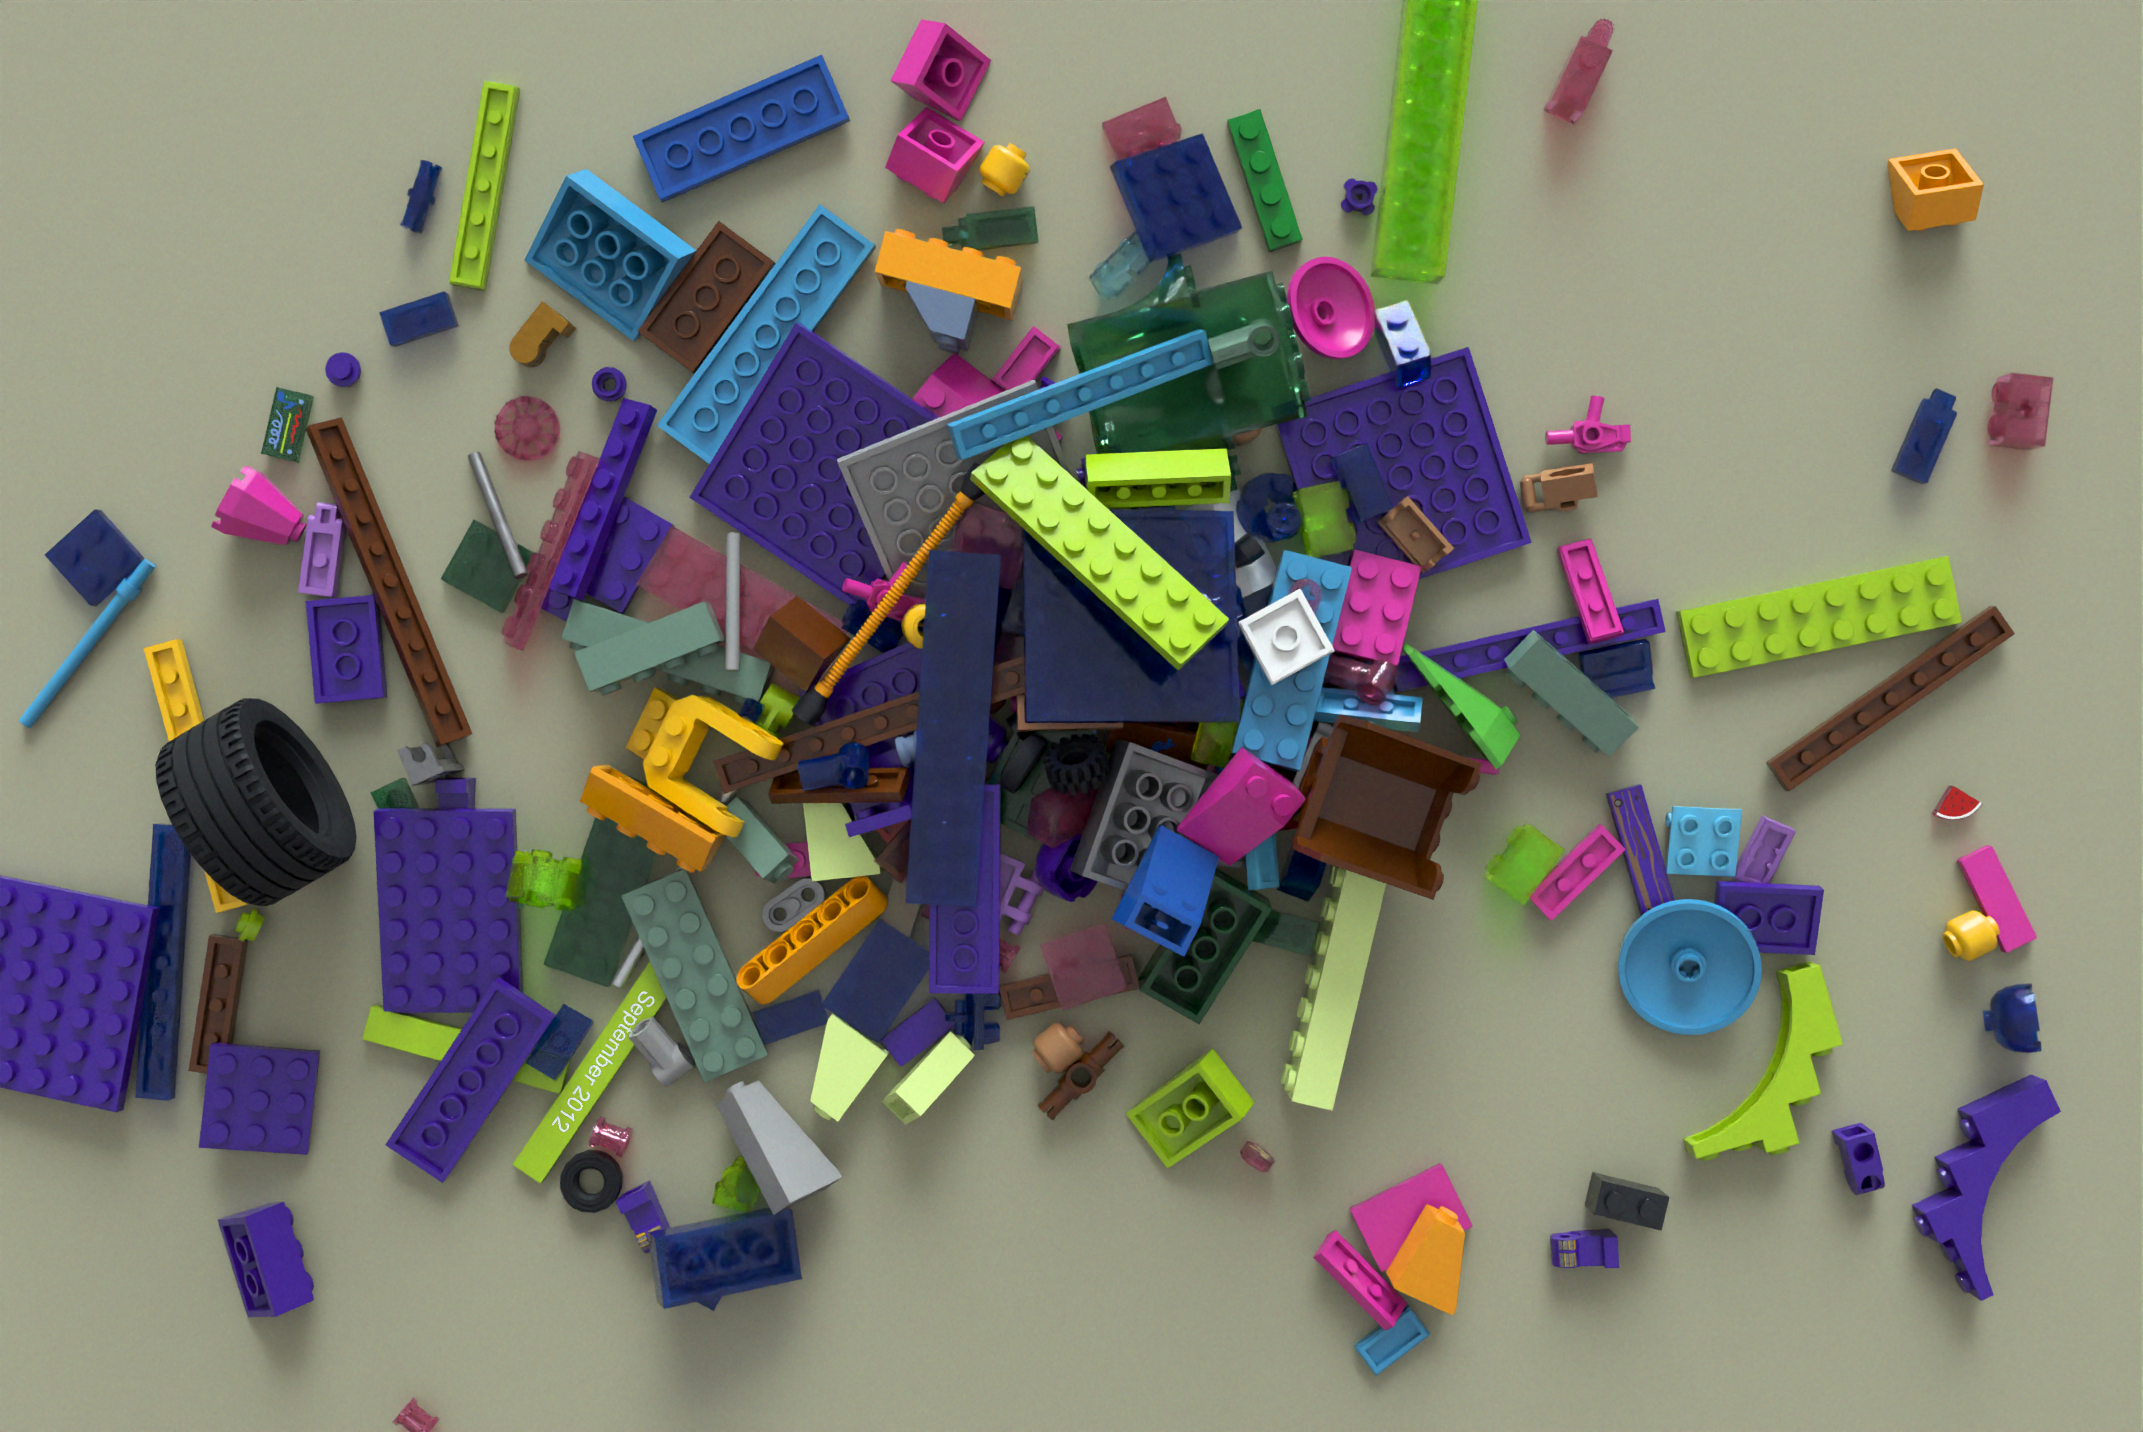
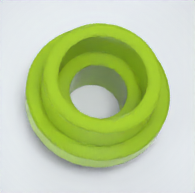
[234,908,265,942]

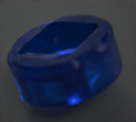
[1267,503,1302,539]

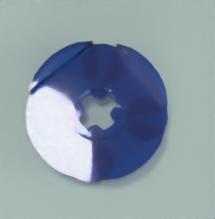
[1236,473,1306,543]

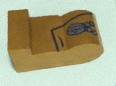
[509,301,576,367]

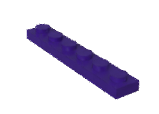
[549,398,657,601]

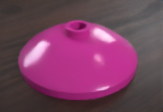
[1287,256,1376,360]

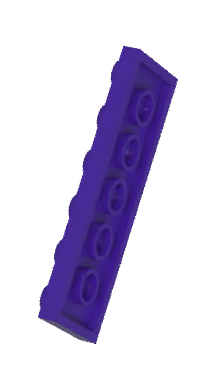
[929,784,1001,994]
[385,977,556,1183]

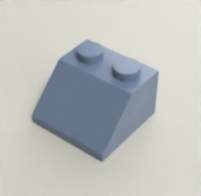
[905,281,978,354]

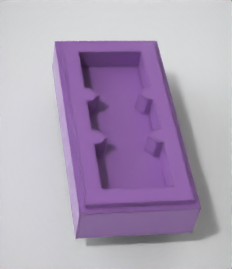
[1733,815,1796,883]

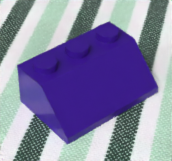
[218,1202,314,1317]

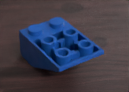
[1111,825,1219,957]

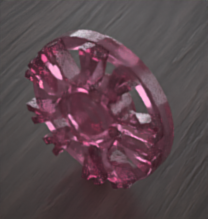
[494,396,560,461]

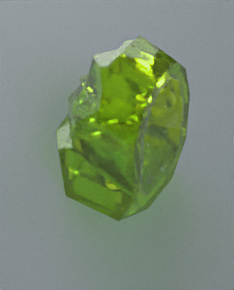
[712,1155,760,1212]

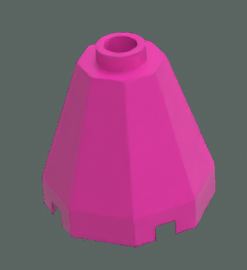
[211,466,307,545]

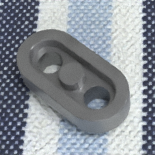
[762,877,826,932]

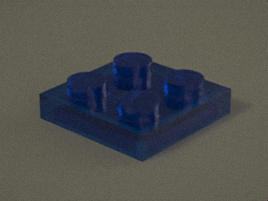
[45,509,145,606]

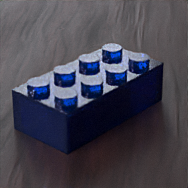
[648,1207,802,1309]

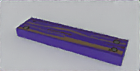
[1606,784,1675,916]

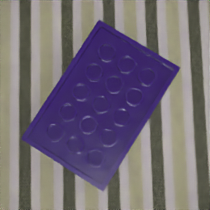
[373,808,523,1013]

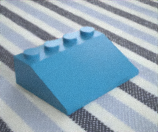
[524,169,697,341]

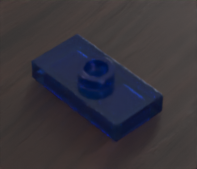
[525,1003,594,1081]

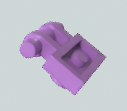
[1000,852,1044,935]

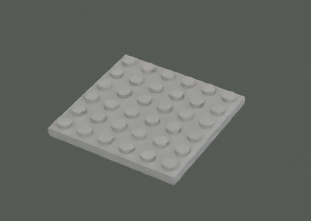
[837,380,1072,634]

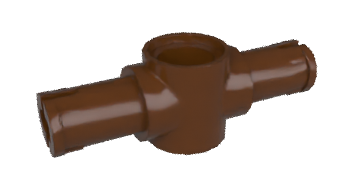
[1038,1031,1125,1120]

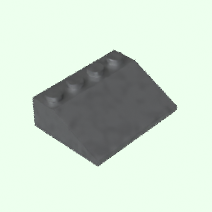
[1070,739,1219,891]

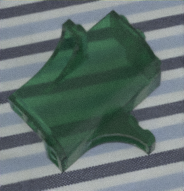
[1067,253,1311,492]

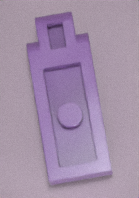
[298,502,346,598]

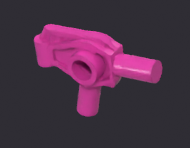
[1545,395,1631,454]
[842,561,927,621]

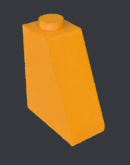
[1386,1204,1465,1316]

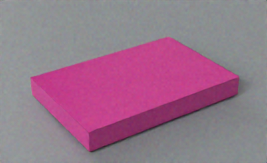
[1349,1163,1473,1272]

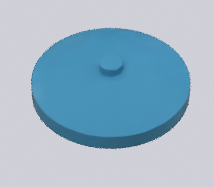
[1618,899,1762,1035]

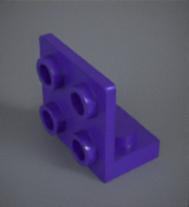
[840,749,925,837]

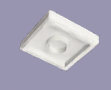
[1237,589,1334,686]

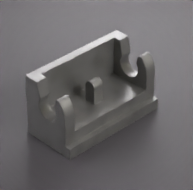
[397,743,464,785]

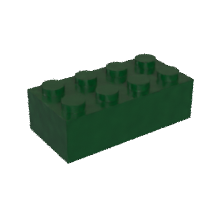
[1138,868,1272,1024]

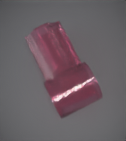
[1324,653,1399,706]

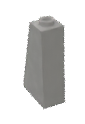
[716,1080,842,1215]

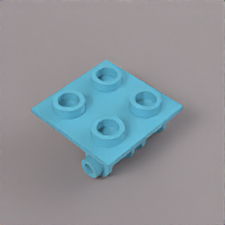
[1665,806,1742,877]

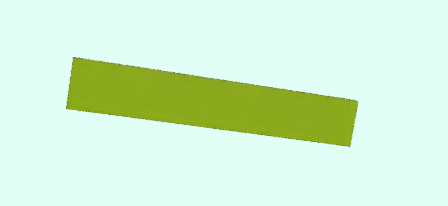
[449,80,520,291]
[362,1005,572,1094]

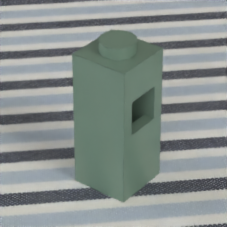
[725,796,800,883]

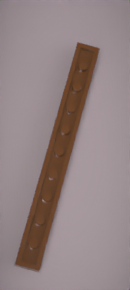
[306,417,472,747]
[713,650,1052,794]

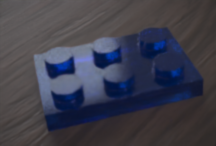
[821,918,929,1043]

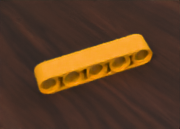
[736,876,888,1005]

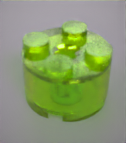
[505,849,583,911]

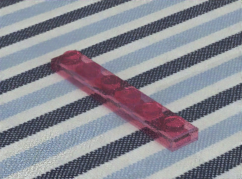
[502,451,600,651]

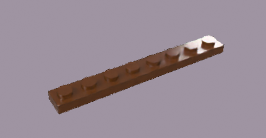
[1766,606,2015,791]

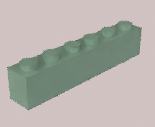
[561,599,775,707]

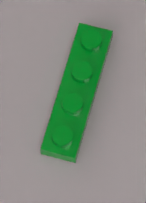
[1227,109,1303,252]

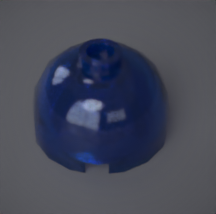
[1983,983,2041,1053]

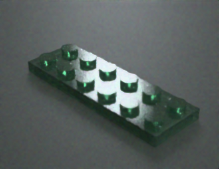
[543,775,657,987]

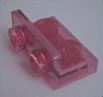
[1102,97,1182,164]

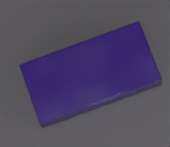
[881,997,956,1067]

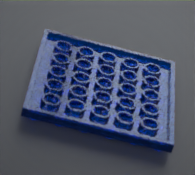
[1022,510,1240,723]

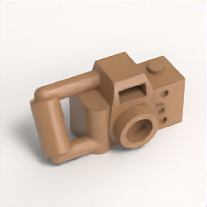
[1520,463,1598,512]

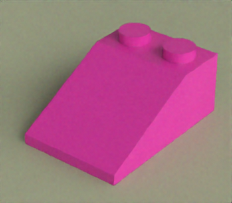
[1176,747,1306,866]

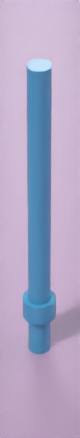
[19,559,156,728]

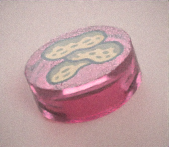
[1240,1141,1275,1172]

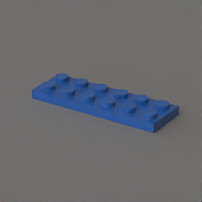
[633,54,850,203]

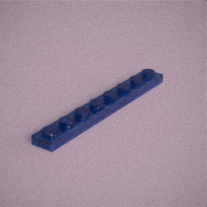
[135,823,191,1101]

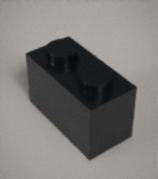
[1584,1172,1670,1231]

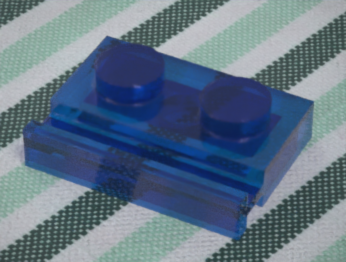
[1578,639,1655,698]

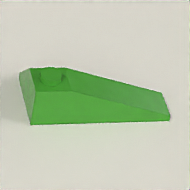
[1402,643,1520,769]

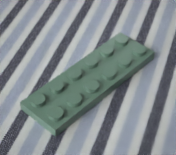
[621,868,769,1083]

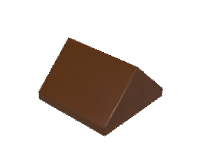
[753,596,851,692]

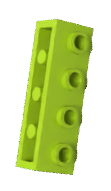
[1085,449,1231,508]

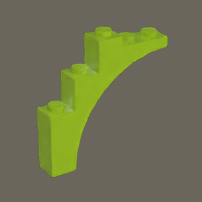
[1683,961,1843,1161]

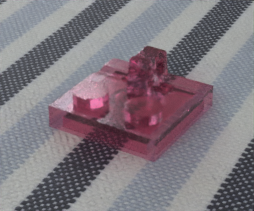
[1040,922,1127,1011]

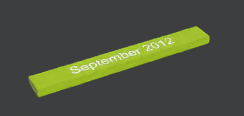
[512,962,667,1184]

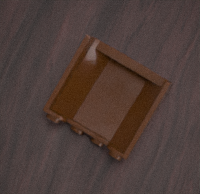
[1292,715,1482,900]

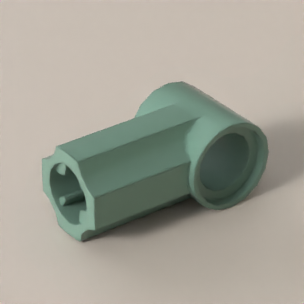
[1208,318,1280,369]

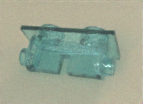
[1089,229,1158,300]

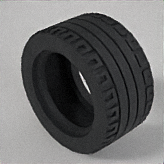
[155,698,357,906]

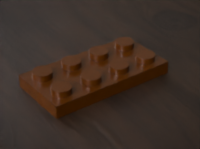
[637,221,775,374]

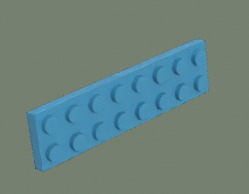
[657,204,876,464]

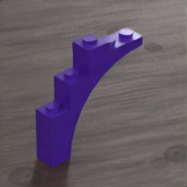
[1912,1075,2061,1301]

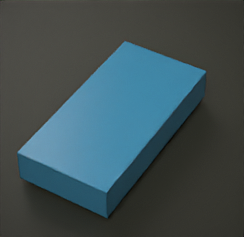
[1354,1304,1430,1376]

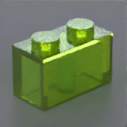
[1293,481,1356,558]
[1484,823,1565,905]

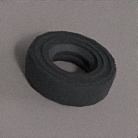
[999,733,1047,794]
[560,1150,623,1213]

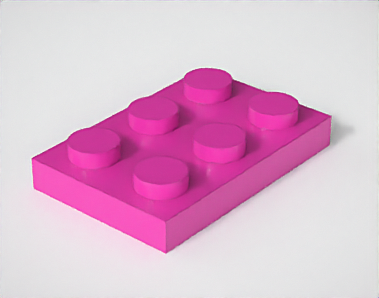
[1332,549,1422,668]

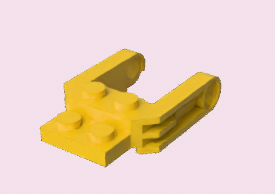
[625,687,783,838]

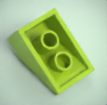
[1126,1048,1255,1168]

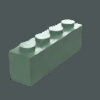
[574,601,725,696]
[1504,630,1639,757]

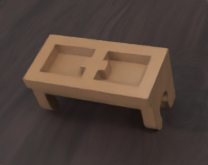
[1376,496,1454,574]

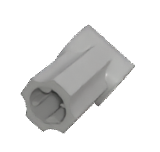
[629,1016,696,1087]

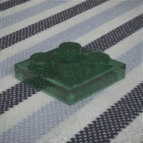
[441,519,537,613]

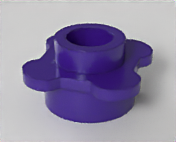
[1341,178,1378,216]

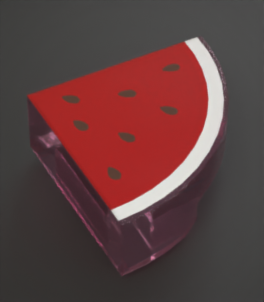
[1931,785,1982,820]

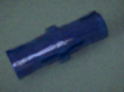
[400,160,443,234]

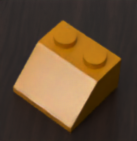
[1887,148,1984,231]

